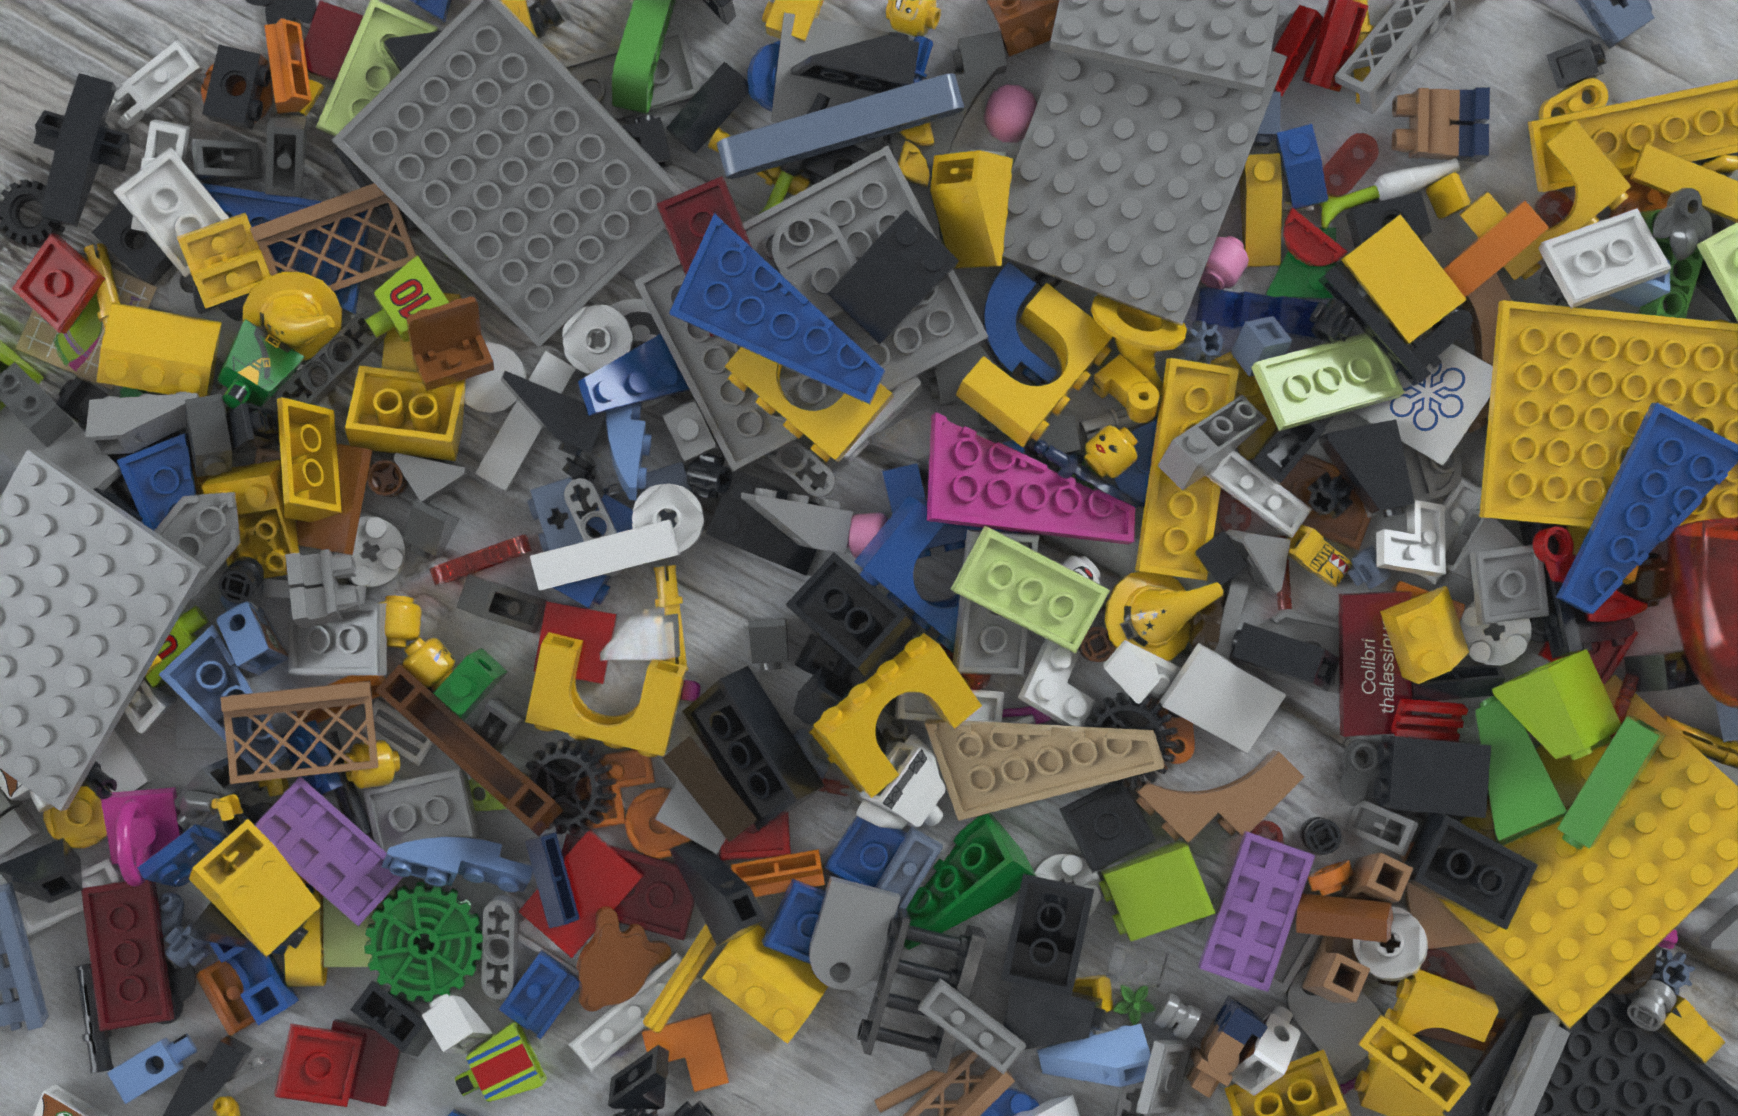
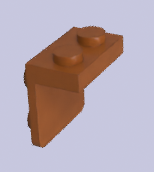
[986,0,1059,57]
[407,297,494,391]

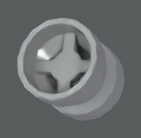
[1627,980,1677,1031]
[1152,992,1202,1041]

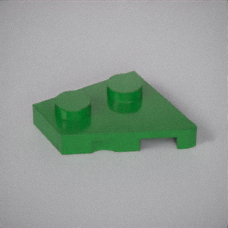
[1265,227,1336,300]

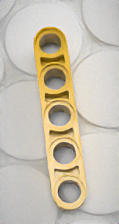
[284,871,328,987]

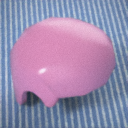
[984,84,1037,143]

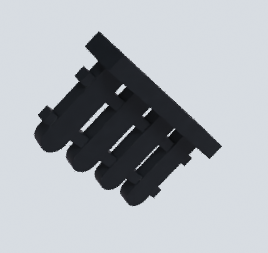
[1318,231,1473,386]
[1519,521,1635,659]

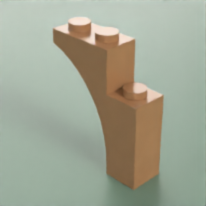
[1462,273,1512,433]
[1134,750,1304,843]

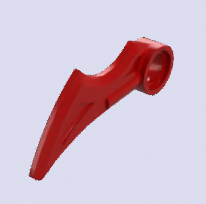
[1533,526,1648,622]

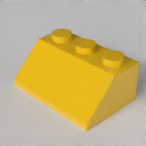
[96,302,222,397]
[345,365,466,461]
[277,397,342,522]
[702,925,829,1044]
[1224,1049,1352,1116]

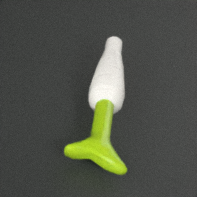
[1319,158,1460,230]

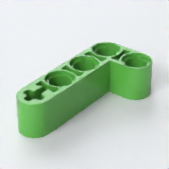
[612,0,676,114]
[1638,209,1703,319]

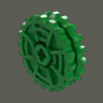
[364,881,483,1002]

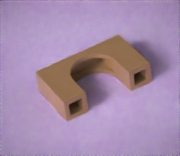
[1302,852,1413,1003]

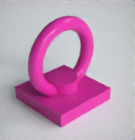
[101,787,183,887]

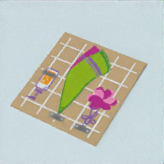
[15,254,157,390]

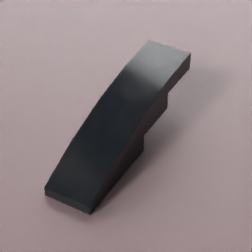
[41,73,117,227]
[1252,416,1334,484]

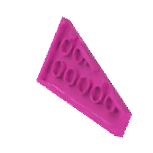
[927,412,1135,545]

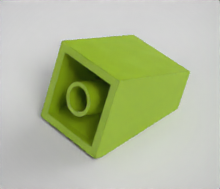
[1492,649,1621,760]
[1098,840,1215,941]

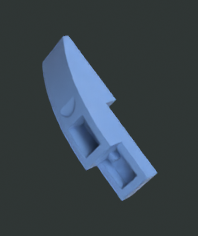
[606,352,652,501]
[381,837,533,892]

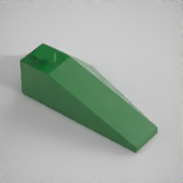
[904,813,1036,950]

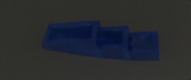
[1196,287,1340,341]

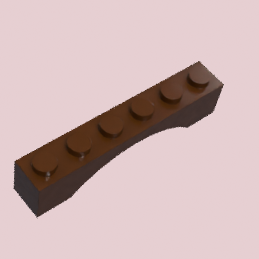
[375,664,563,837]

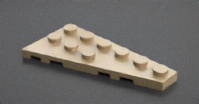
[924,719,1164,821]

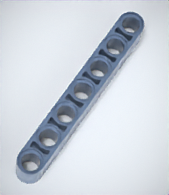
[717,73,965,179]

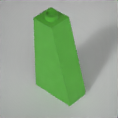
[1475,696,1567,846]
[1557,716,1666,850]

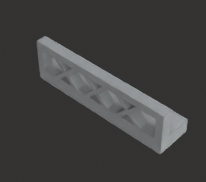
[1334,0,1456,114]
[1488,1012,1570,1116]

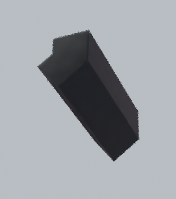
[666,62,749,154]
[33,110,131,171]
[1412,665,1505,701]

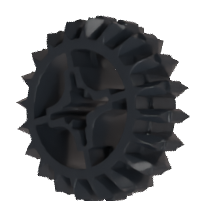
[1085,692,1179,788]
[525,738,617,836]

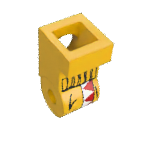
[1288,525,1353,588]

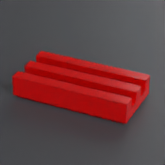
[1391,698,1469,741]

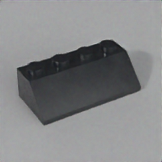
[682,666,825,831]

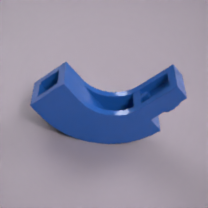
[983,262,1058,386]

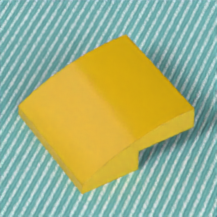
[177,213,271,309]

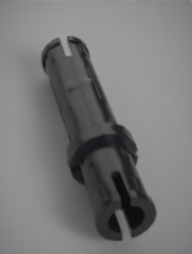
[323,730,371,834]
[75,963,114,1073]

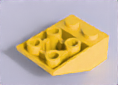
[930,150,1013,269]
[202,460,299,578]
[189,819,321,957]

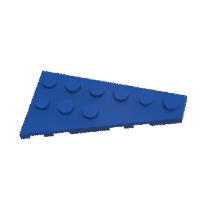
[201,183,371,315]
[669,213,885,405]
[1556,402,1738,614]

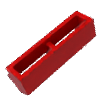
[1302,0,1369,92]
[1273,5,1323,97]

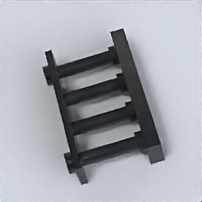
[857,908,987,1073]

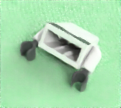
[833,719,946,829]

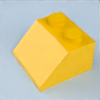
[1380,586,1469,684]

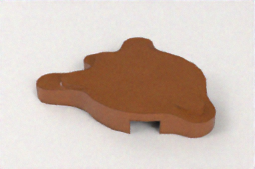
[576,907,672,1012]

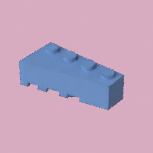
[159,625,291,781]

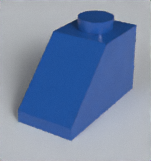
[1276,124,1328,210]

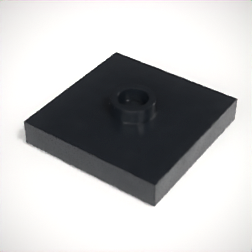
[1059,779,1156,874]

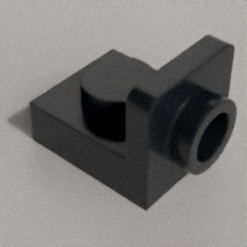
[1546,39,1607,89]
[56,376,109,424]

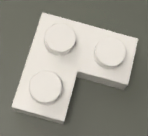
[1376,500,1446,577]
[1018,638,1095,727]

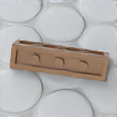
[903,1049,1015,1116]

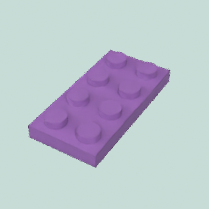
[254,776,403,926]
[1198,831,1315,992]

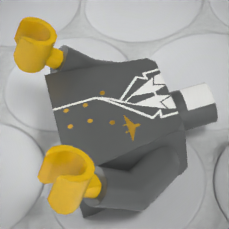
[174,756,289,830]

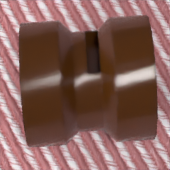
[367,460,409,497]
[1078,627,1116,662]

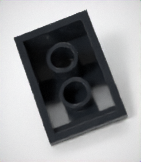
[791,32,919,94]
[828,209,959,345]
[500,371,607,457]
[706,470,819,576]
[786,552,920,680]
[1405,813,1538,930]
[1001,873,1094,996]

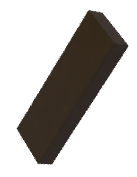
[662,736,757,842]

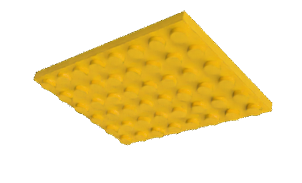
[1479,300,1738,541]
[1435,675,1738,1029]

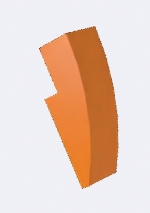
[1443,200,1549,297]

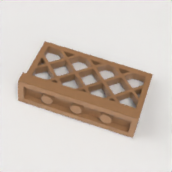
[250,183,417,292]
[220,681,379,784]

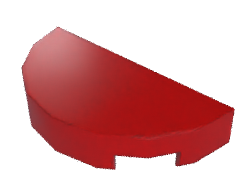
[1283,208,1348,267]

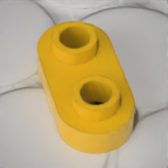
[1538,78,1608,119]

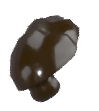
[1188,590,1226,652]

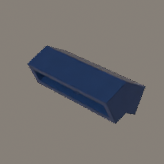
[525,832,580,928]

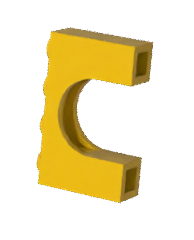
[1459,120,1632,280]
[956,283,1113,448]
[724,347,894,463]
[525,632,687,757]
[813,633,982,798]
[1355,970,1499,1116]

